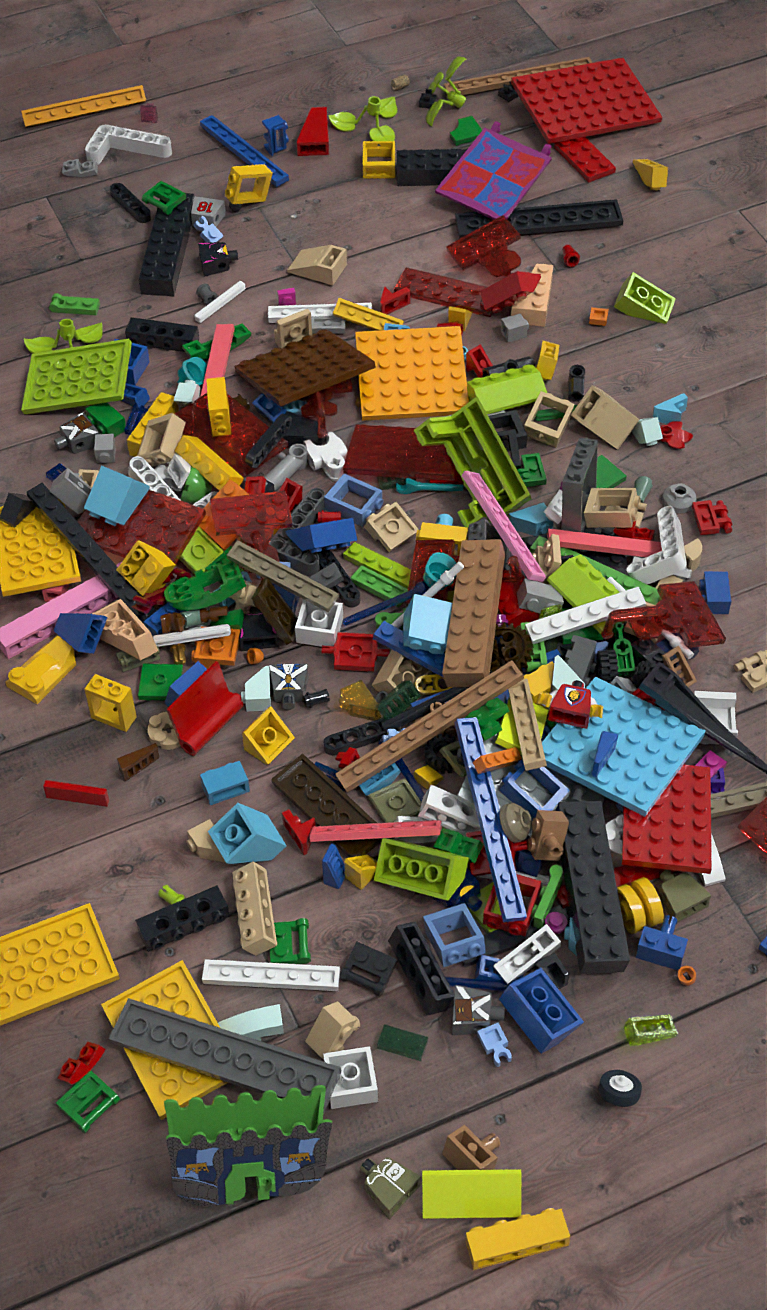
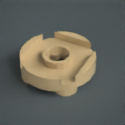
[148,712,181,750]

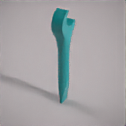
[396,478,464,494]

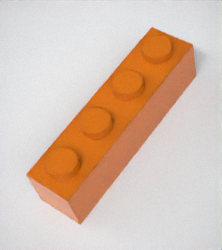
[473,747,522,774]

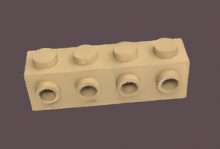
[232,861,277,956]

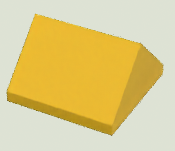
[242,706,295,765]

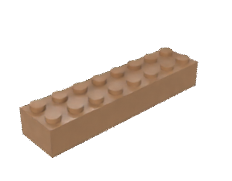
[442,539,505,687]

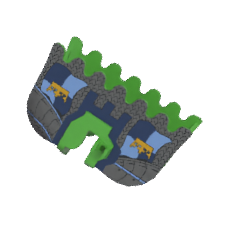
[164,1085,332,1206]

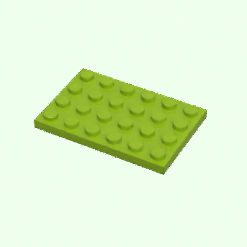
[21,339,132,415]

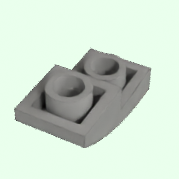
[62,159,98,177]

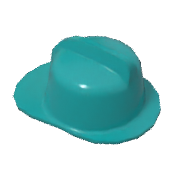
[177,357,207,386]
[423,552,457,591]

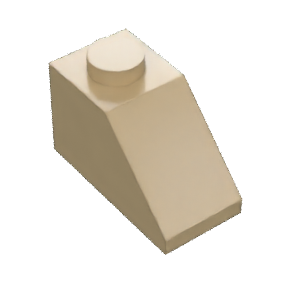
[186,819,226,863]

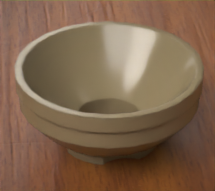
[500,803,532,843]

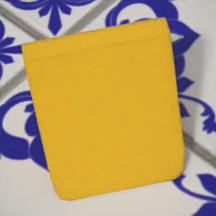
[414,765,443,790]

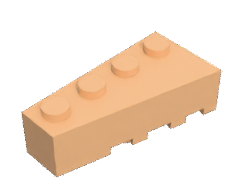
[511,264,553,327]
[93,599,158,660]

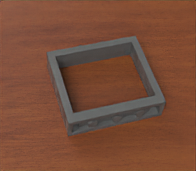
[562,438,598,533]

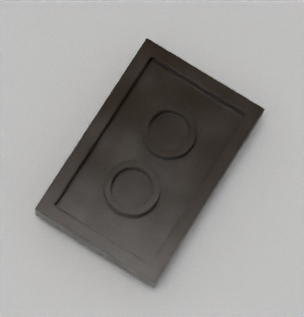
[251,578,298,645]

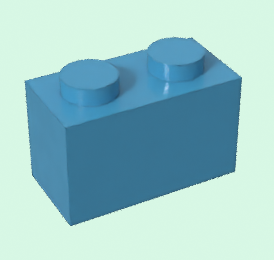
[200,761,250,805]

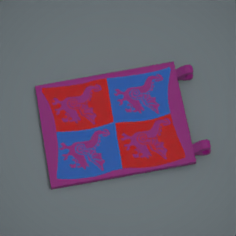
[435,121,552,224]

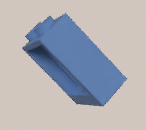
[324,474,384,527]
[423,903,486,967]

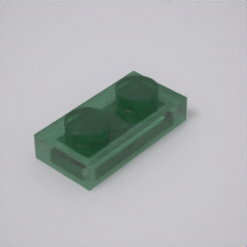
[377,1024,428,1061]

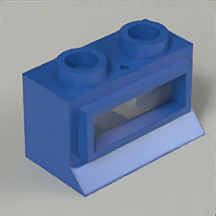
[262,115,289,156]

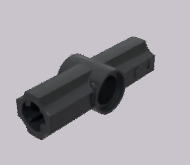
[482,356,535,377]

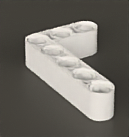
[85,125,172,164]
[128,456,218,535]
[626,506,687,585]

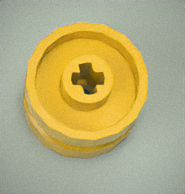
[617,877,664,934]

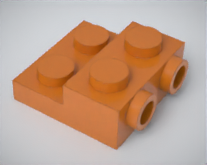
[192,626,240,669]

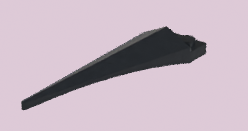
[639,662,767,774]

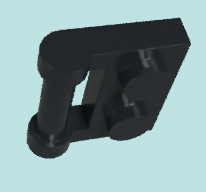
[339,941,398,997]

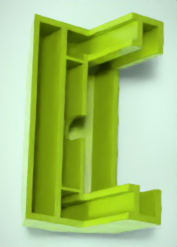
[414,396,532,528]

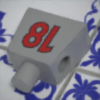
[191,196,226,232]

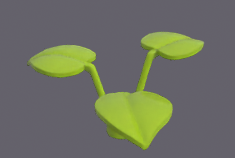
[426,56,467,127]
[329,96,397,141]
[24,319,103,354]

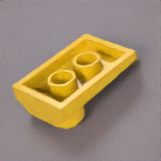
[5,635,76,705]

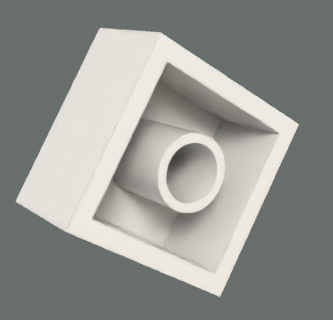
[295,599,343,647]
[323,1046,378,1109]

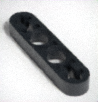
[110,183,151,223]
[245,413,292,468]
[317,549,360,608]
[323,716,400,756]

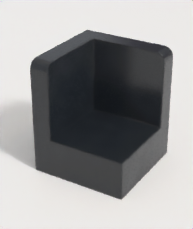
[535,953,569,990]

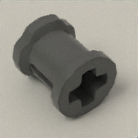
[196,283,218,305]

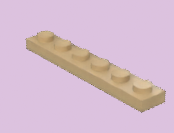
[508,679,547,771]

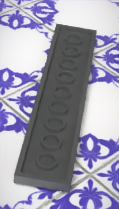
[108,998,342,1114]

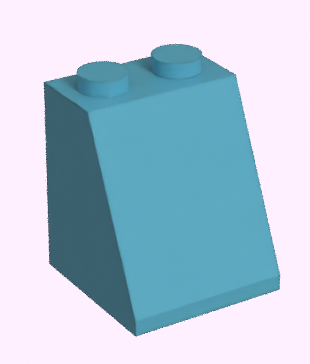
[84,465,150,526]
[403,594,453,655]
[208,803,287,864]

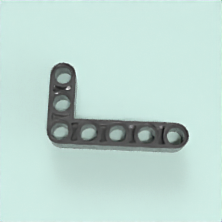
[269,488,325,577]

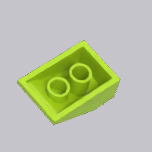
[614,272,676,324]

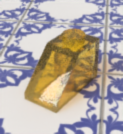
[338,680,381,721]

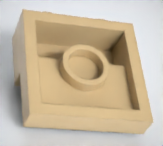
[274,308,312,348]
[364,502,419,552]
[531,534,562,585]

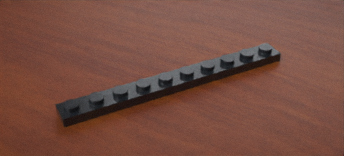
[26,482,156,624]

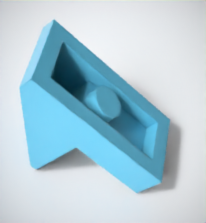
[653,393,688,424]

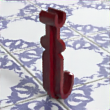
[131,568,192,614]

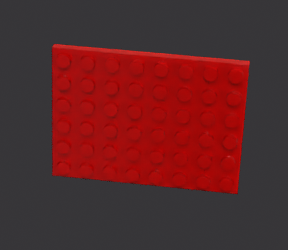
[511,58,662,144]

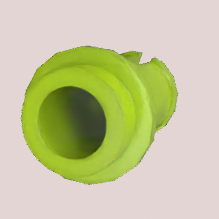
[158,885,185,905]

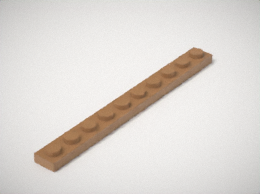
[444,57,593,96]
[336,660,524,793]

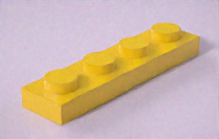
[333,298,404,331]

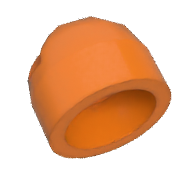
[247,648,264,664]
[678,966,696,986]

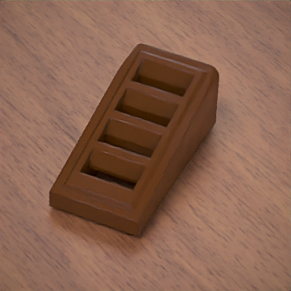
[117,743,160,781]

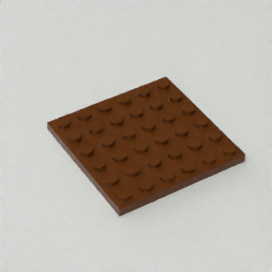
[234,329,376,407]

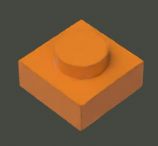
[589,307,609,326]

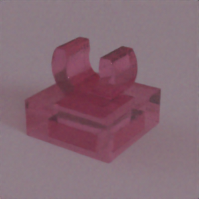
[140,103,158,123]

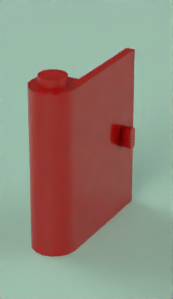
[166,661,244,756]

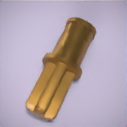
[170,631,186,665]

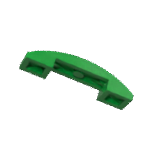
[182,323,251,359]

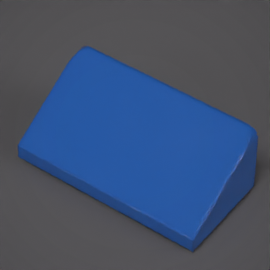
[252,393,287,424]

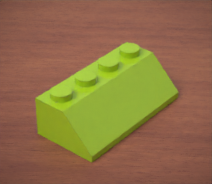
[467,365,547,414]
[547,554,631,634]
[374,838,469,900]

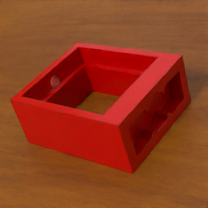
[483,874,541,937]

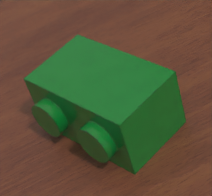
[85,402,127,438]

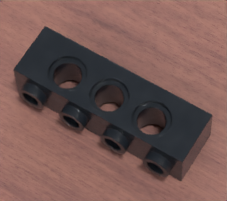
[125,317,199,352]
[135,885,230,952]
[388,921,455,1016]

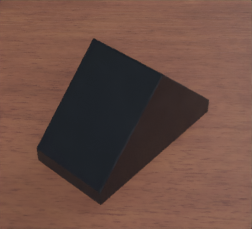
[0,493,36,528]

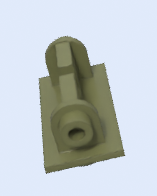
[116,646,160,672]

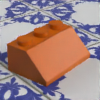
[192,479,263,551]

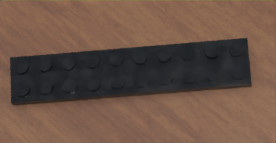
[455,199,624,240]

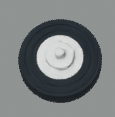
[599,1070,642,1107]

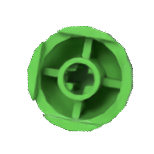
[180,466,212,504]

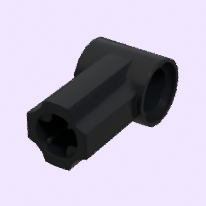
[568,364,585,402]

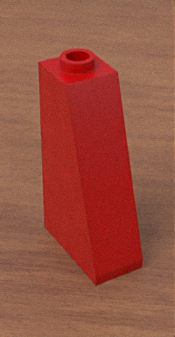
[297,107,329,156]

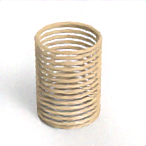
[391,74,410,90]

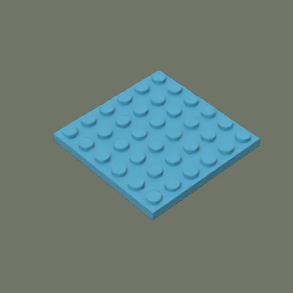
[542,677,706,817]

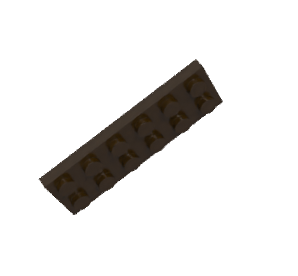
[271,754,382,857]

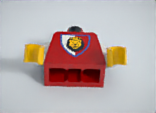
[537,680,603,729]

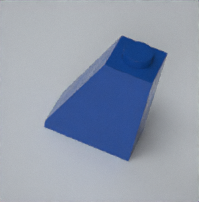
[54,613,107,654]

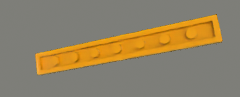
[21,85,146,127]

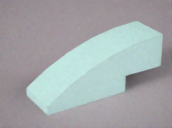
[218,1004,284,1041]

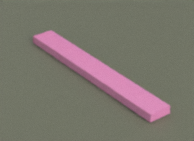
[461,471,546,582]

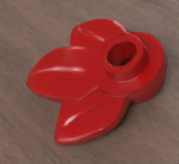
[659,421,693,449]

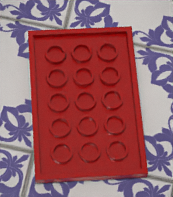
[622,765,712,874]

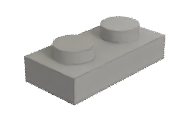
[311,316,345,334]

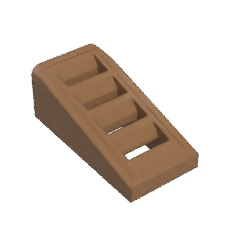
[662,646,697,687]

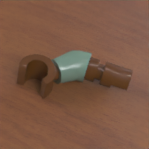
[160,606,228,634]

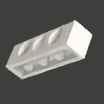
[418,785,481,836]

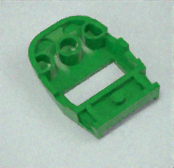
[164,561,246,610]

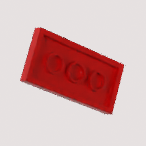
[554,137,616,183]

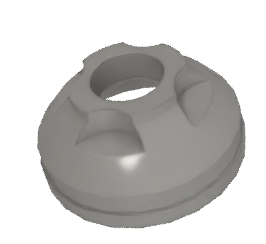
[662,483,696,513]

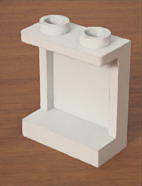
[694,691,738,745]

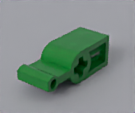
[612,622,635,678]

